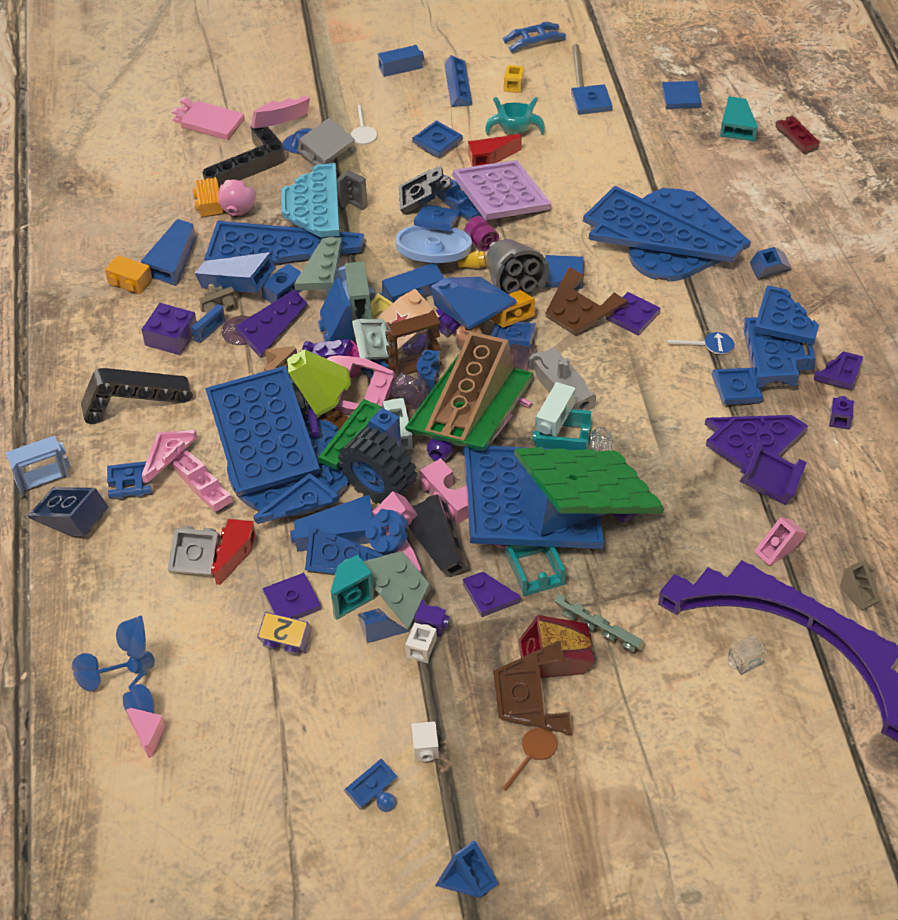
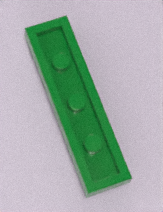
[318,399,382,470]

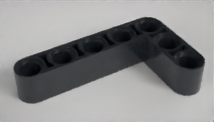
[202,126,285,188]
[81,368,193,424]

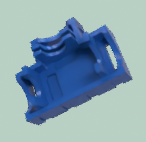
[743,317,816,388]

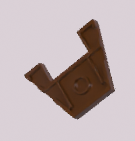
[545,267,628,335]
[493,640,573,734]

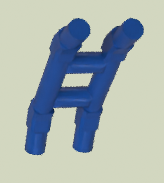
[502,22,566,53]

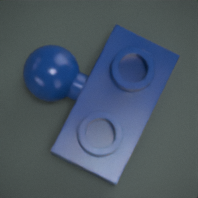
[344,758,397,812]

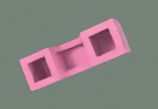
[419,458,468,524]

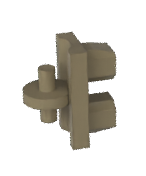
[199,283,235,314]

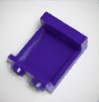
[739,439,807,505]

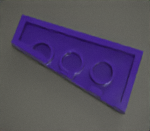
[235,289,307,358]

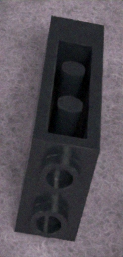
[408,494,469,577]

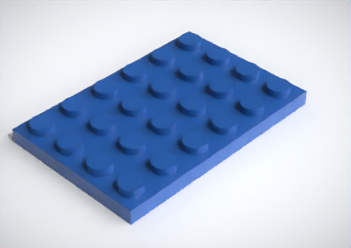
[205,365,320,496]

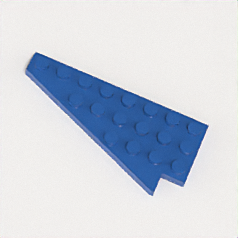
[583,186,743,262]

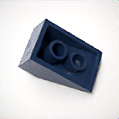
[27,487,108,536]

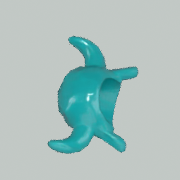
[485,97,545,135]

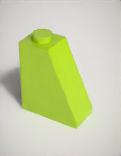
[287,350,351,416]

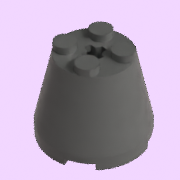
[486,239,549,296]

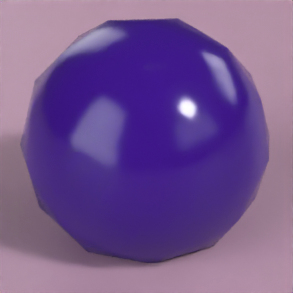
[427,439,453,461]

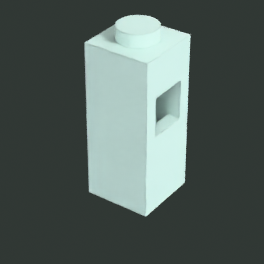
[536,382,576,437]
[383,398,413,449]

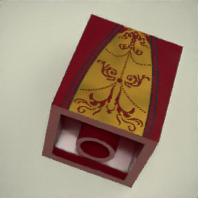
[518,615,595,678]

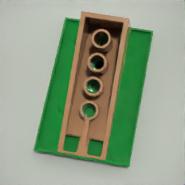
[405,331,534,451]

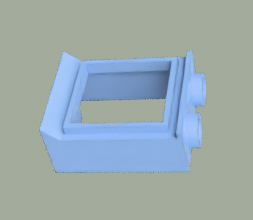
[6,435,71,496]

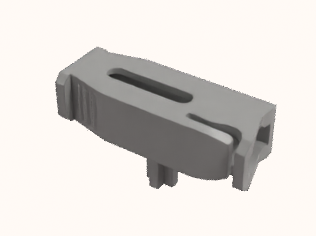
[529,347,596,411]

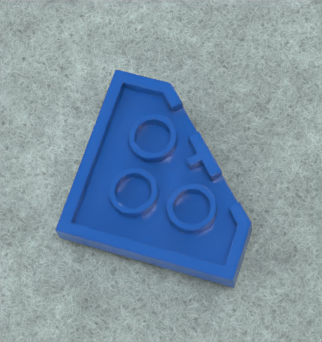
[754,285,819,345]

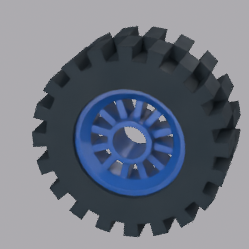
[338,427,418,504]

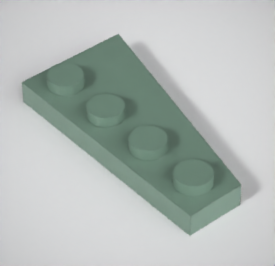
[294,237,342,290]
[554,593,646,652]

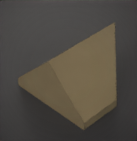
[840,559,880,610]

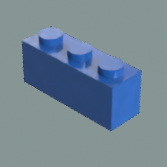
[382,263,445,303]

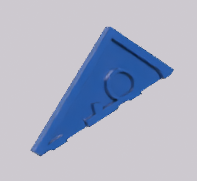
[253,473,339,524]

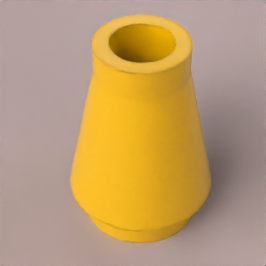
[457,250,486,269]

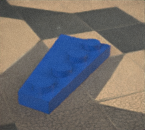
[305,525,386,574]

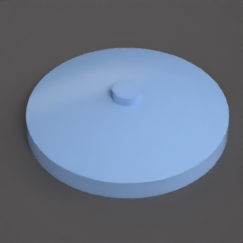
[395,225,472,263]

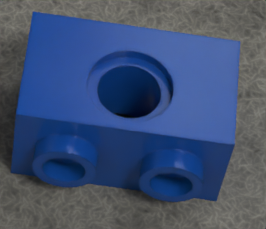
[261,263,302,304]

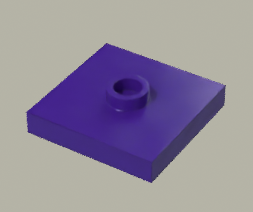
[263,572,322,619]

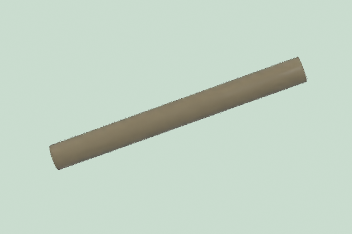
[572,44,584,87]

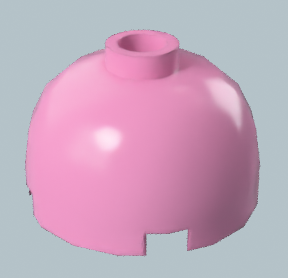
[218,180,256,216]

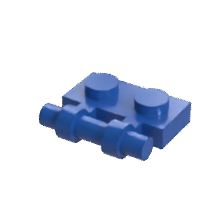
[107,461,152,499]

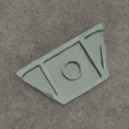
[363,551,431,630]

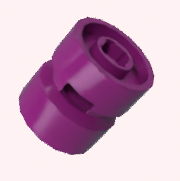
[464,216,499,251]

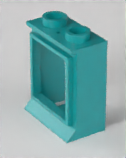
[532,409,591,450]
[505,545,565,597]

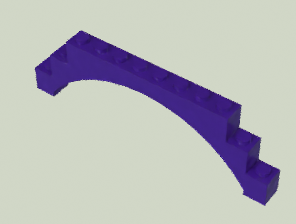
[658,560,898,742]

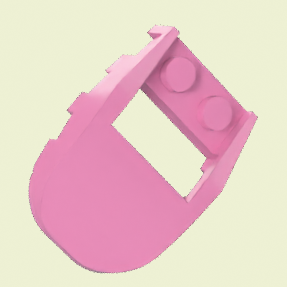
[327,356,396,415]

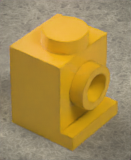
[504,65,524,93]

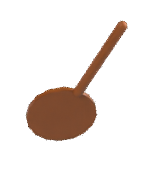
[503,728,557,790]

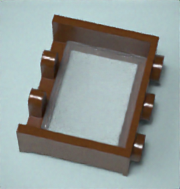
[385,310,442,378]

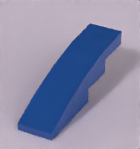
[435,173,483,221]

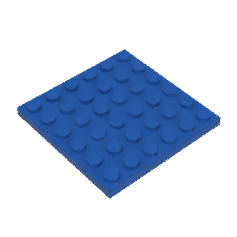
[463,446,604,549]

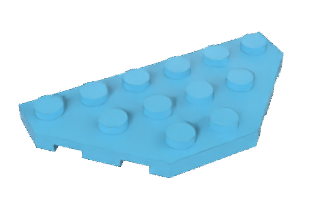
[281,163,339,237]

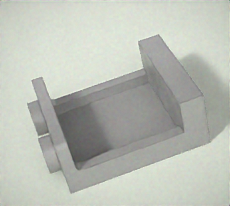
[297,118,355,166]

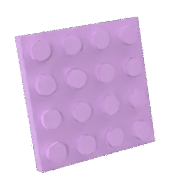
[452,160,551,220]

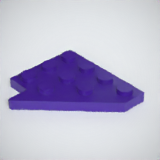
[705,415,808,468]

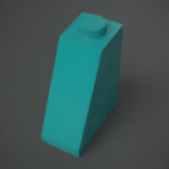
[720,96,758,142]

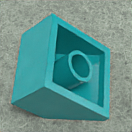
[331,555,374,620]

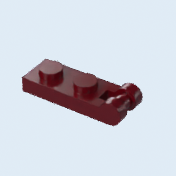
[775,116,820,153]

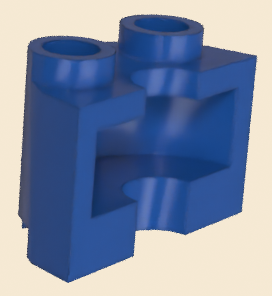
[417,350,440,395]

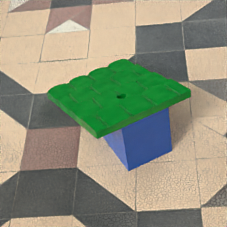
[514,447,664,536]

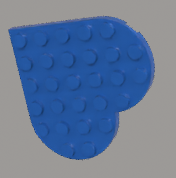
[628,188,751,281]

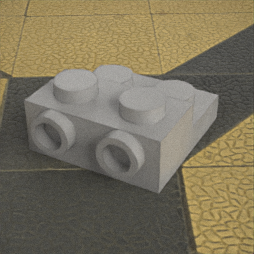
[168,526,221,577]

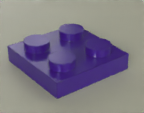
[606,292,661,336]

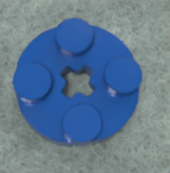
[365,509,408,554]

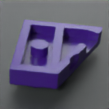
[814,351,864,389]
[463,572,521,617]

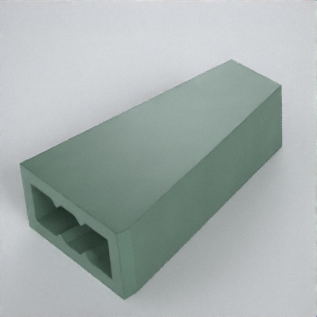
[345,261,372,332]

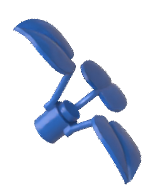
[72,615,155,714]

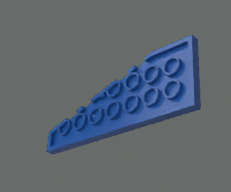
[204,221,364,264]

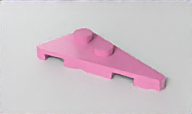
[142,430,198,482]

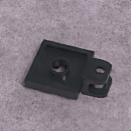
[399,166,452,214]

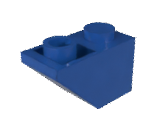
[750,247,792,279]

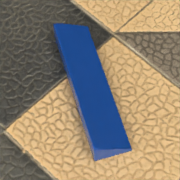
[444,55,472,107]

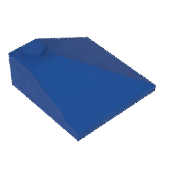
[431,276,517,330]

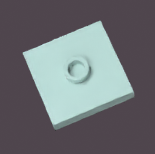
[352,319,390,360]

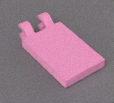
[172,97,244,140]

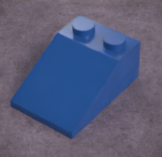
[318,278,354,342]

